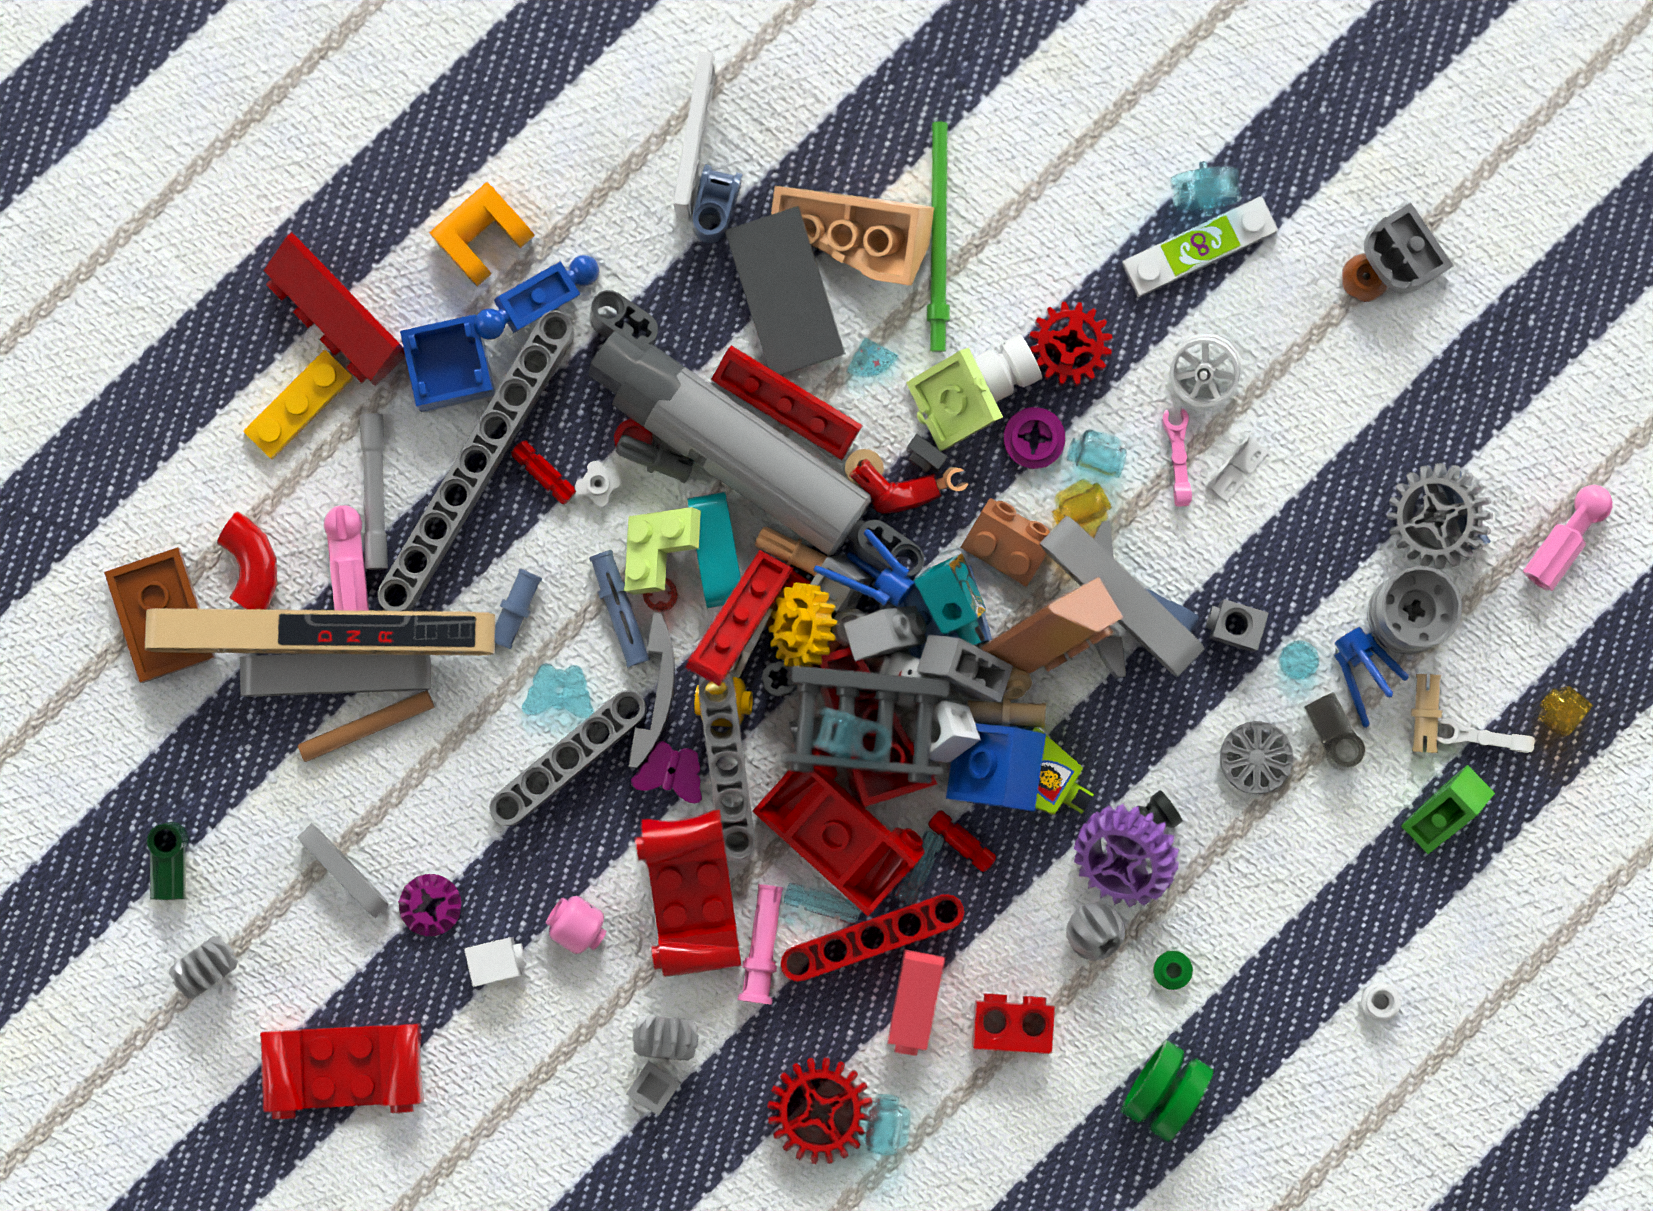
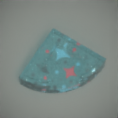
[846,337,899,377]

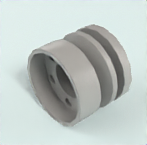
[1367,566,1463,655]

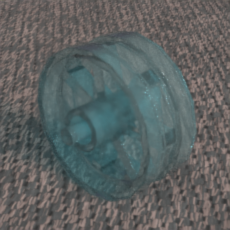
[1170,161,1242,216]

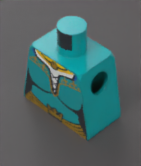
[914,553,986,645]

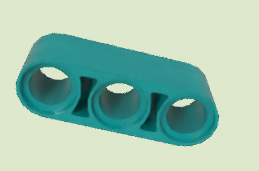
[687,492,741,609]

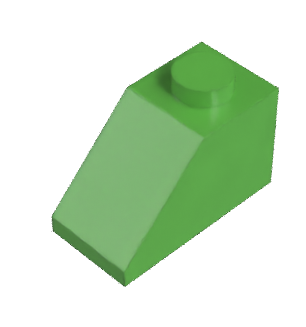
[1401,765,1495,854]

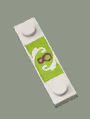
[1122,196,1278,298]

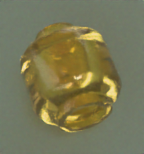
[1051,479,1112,533]

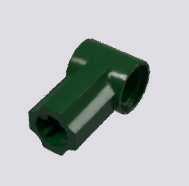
[147,822,189,900]

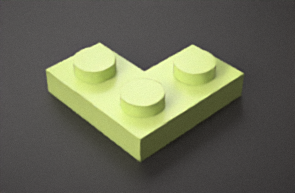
[624,507,701,595]

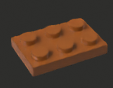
[104,547,216,683]

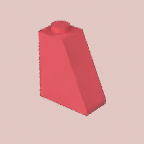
[887,949,945,1056]

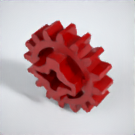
[1029,301,1113,386]

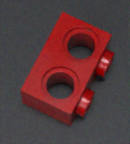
[972,993,1055,1054]

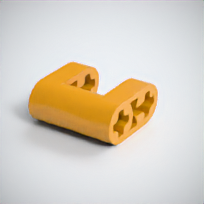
[429,182,535,287]

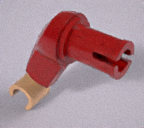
[849,459,968,514]

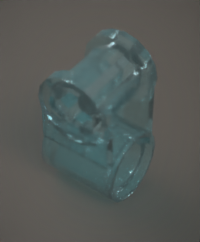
[811,708,891,761]

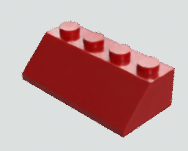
[263,232,405,386]

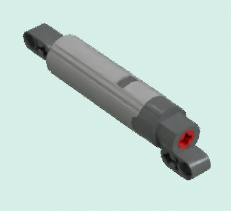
[588,290,924,581]

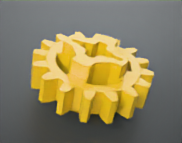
[768,583,837,667]

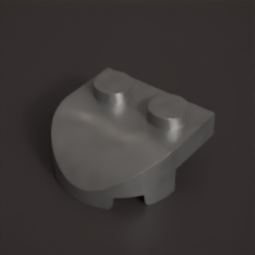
[1364,202,1454,293]

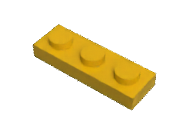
[243,349,354,460]

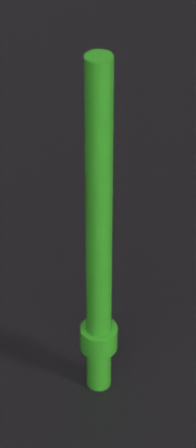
[927,122,950,352]

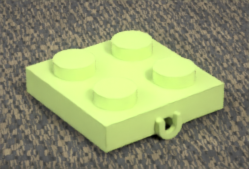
[906,348,1003,451]

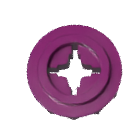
[1003,407,1066,469]
[398,874,462,936]

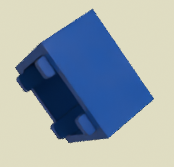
[400,314,496,412]
[946,723,1046,812]

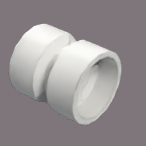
[974,334,1042,402]

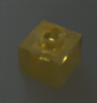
[1537,686,1594,737]

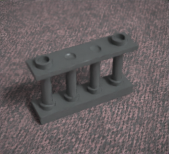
[781,666,950,783]

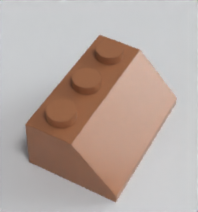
[981,577,1123,674]

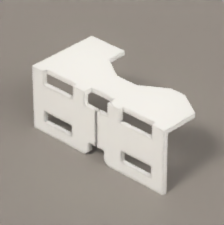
[1207,431,1268,502]

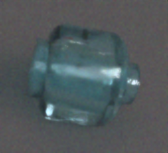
[1067,429,1127,484]
[858,1094,911,1155]

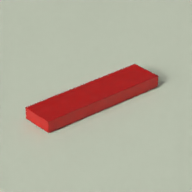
[711,345,863,460]
[685,550,793,687]

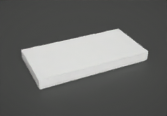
[673,51,716,219]

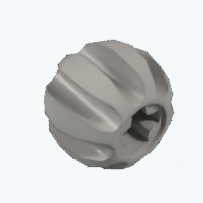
[1066,902,1125,961]

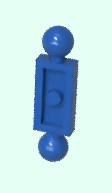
[474,255,599,340]

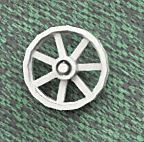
[1170,334,1241,408]

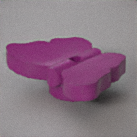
[631,741,702,804]

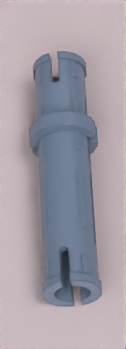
[589,550,650,668]

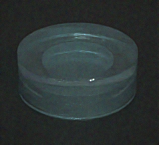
[1279,640,1319,680]

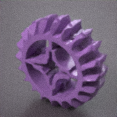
[1074,803,1179,908]

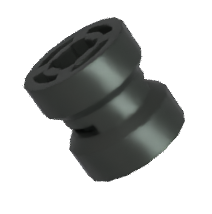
[1129,790,1183,829]

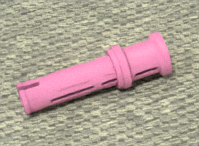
[738,884,783,1005]

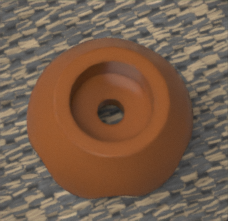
[1342,253,1388,302]

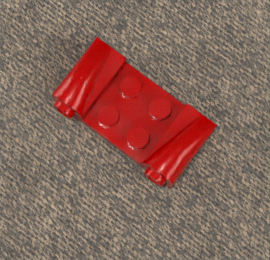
[752,749,925,916]
[635,809,741,977]
[260,1023,424,1119]

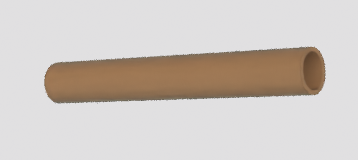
[298,690,435,762]

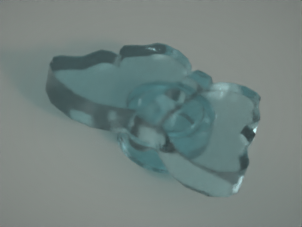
[521,663,594,719]

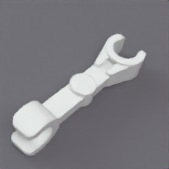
[1437,719,1535,753]

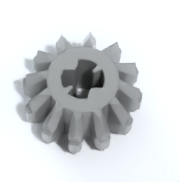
[169,936,238,999]
[632,1016,699,1060]

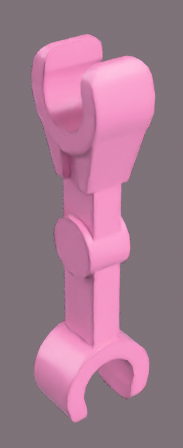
[1162,409,1192,507]

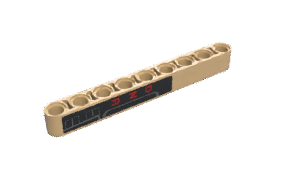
[145,609,495,656]

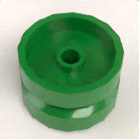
[1121,1039,1214,1142]

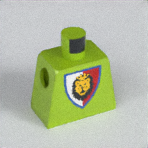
[1031,727,1094,815]

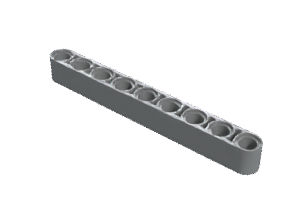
[378,310,575,611]

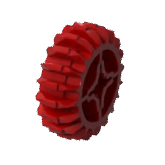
[767,1057,873,1164]

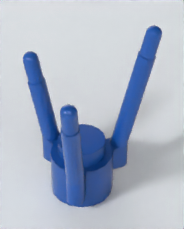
[814,529,915,608]
[1334,627,1409,728]

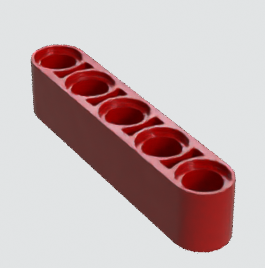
[781,894,964,981]

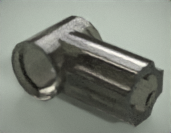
[1303,692,1365,771]

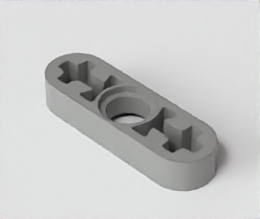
[297,823,390,918]

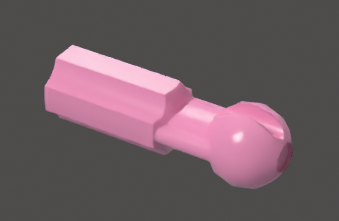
[1523,485,1613,591]
[324,505,369,611]

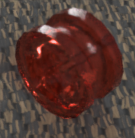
[643,578,678,612]

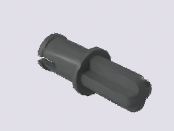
[616,435,694,483]

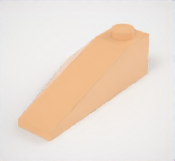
[771,186,934,285]

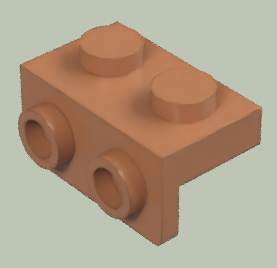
[960,498,1050,587]

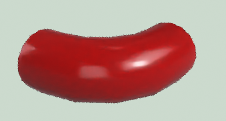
[217,511,277,610]

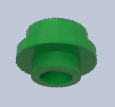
[1153,951,1193,990]

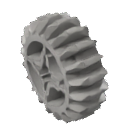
[1387,463,1494,569]

